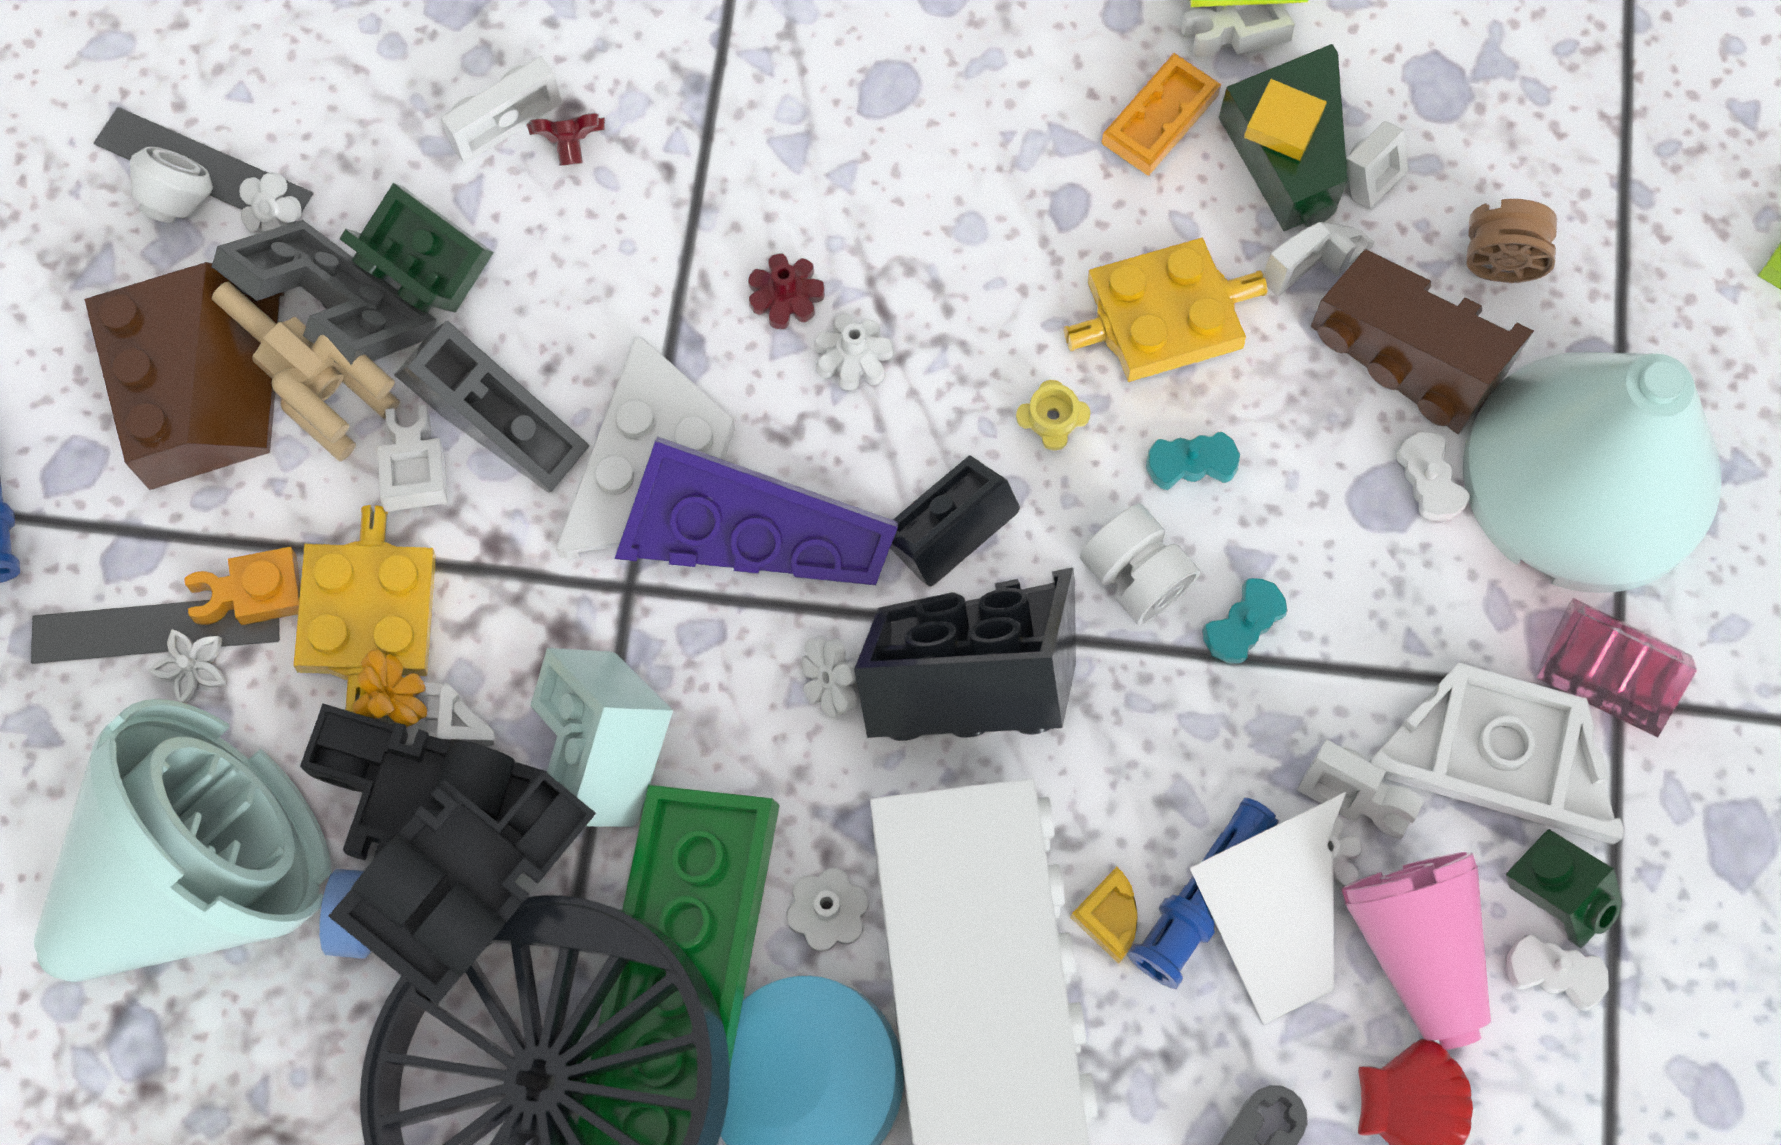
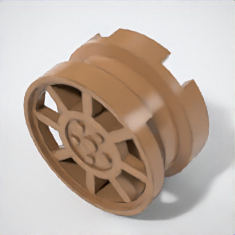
[1466,199,1557,283]

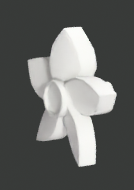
[148,629,227,704]

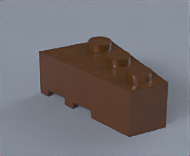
[1310,249,1534,435]

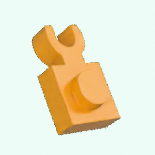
[184,547,301,625]

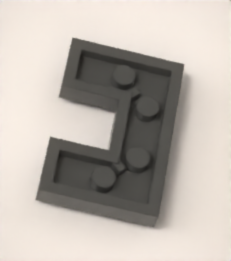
[211,220,437,365]

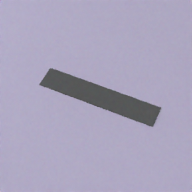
[93,107,314,224]
[31,600,280,664]

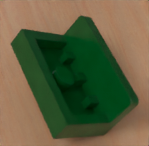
[339,183,494,313]

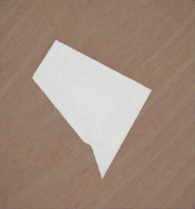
[1190,792,1346,1025]

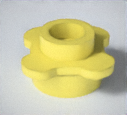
[1016,380,1090,451]

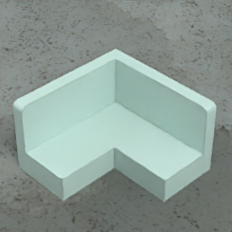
[530,648,673,827]

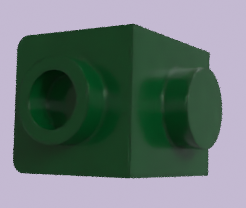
[1505,828,1622,948]

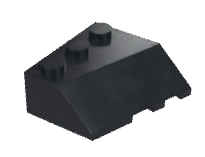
[854,567,1076,741]

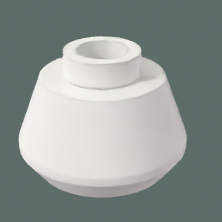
[130,147,213,223]

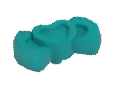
[1146,432,1241,490]
[1202,578,1288,664]

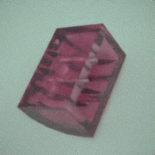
[1537,598,1697,738]

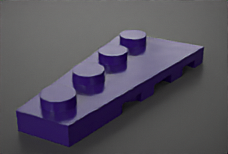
[614,436,898,585]

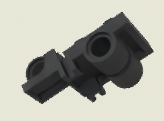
[300,703,547,861]
[328,770,596,1005]

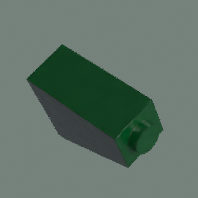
[1218,43,1348,232]

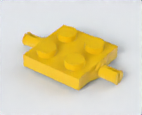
[1063,237,1267,382]
[293,505,436,712]

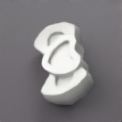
[1396,431,1470,521]
[1505,935,1609,1010]

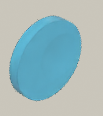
[721,976,904,1145]

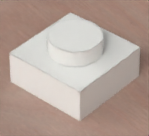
[1346,120,1408,209]

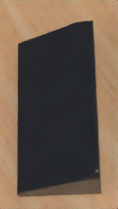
[890,455,1020,587]

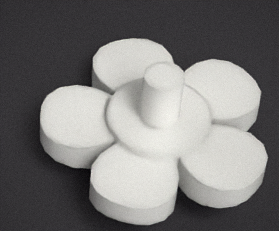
[239,172,301,232]

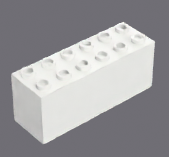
[870,778,1097,1145]

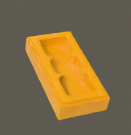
[1101,53,1221,176]

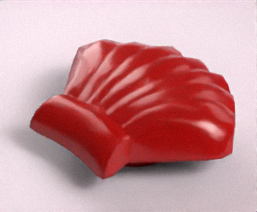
[1358,1039,1473,1145]

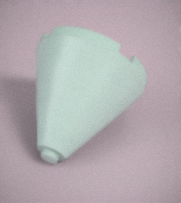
[1463,352,1721,593]
[34,699,332,982]

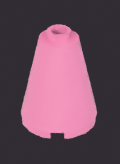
[1341,852,1491,1050]

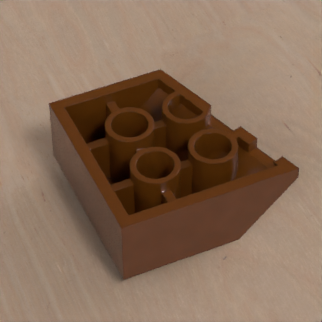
[84,262,284,490]

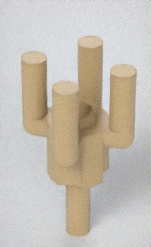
[212,282,400,462]

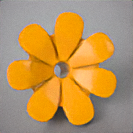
[353,650,427,728]

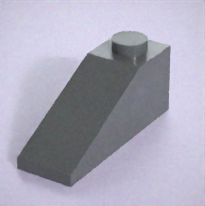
[394,320,590,493]

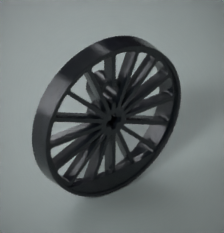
[360,895,730,1145]

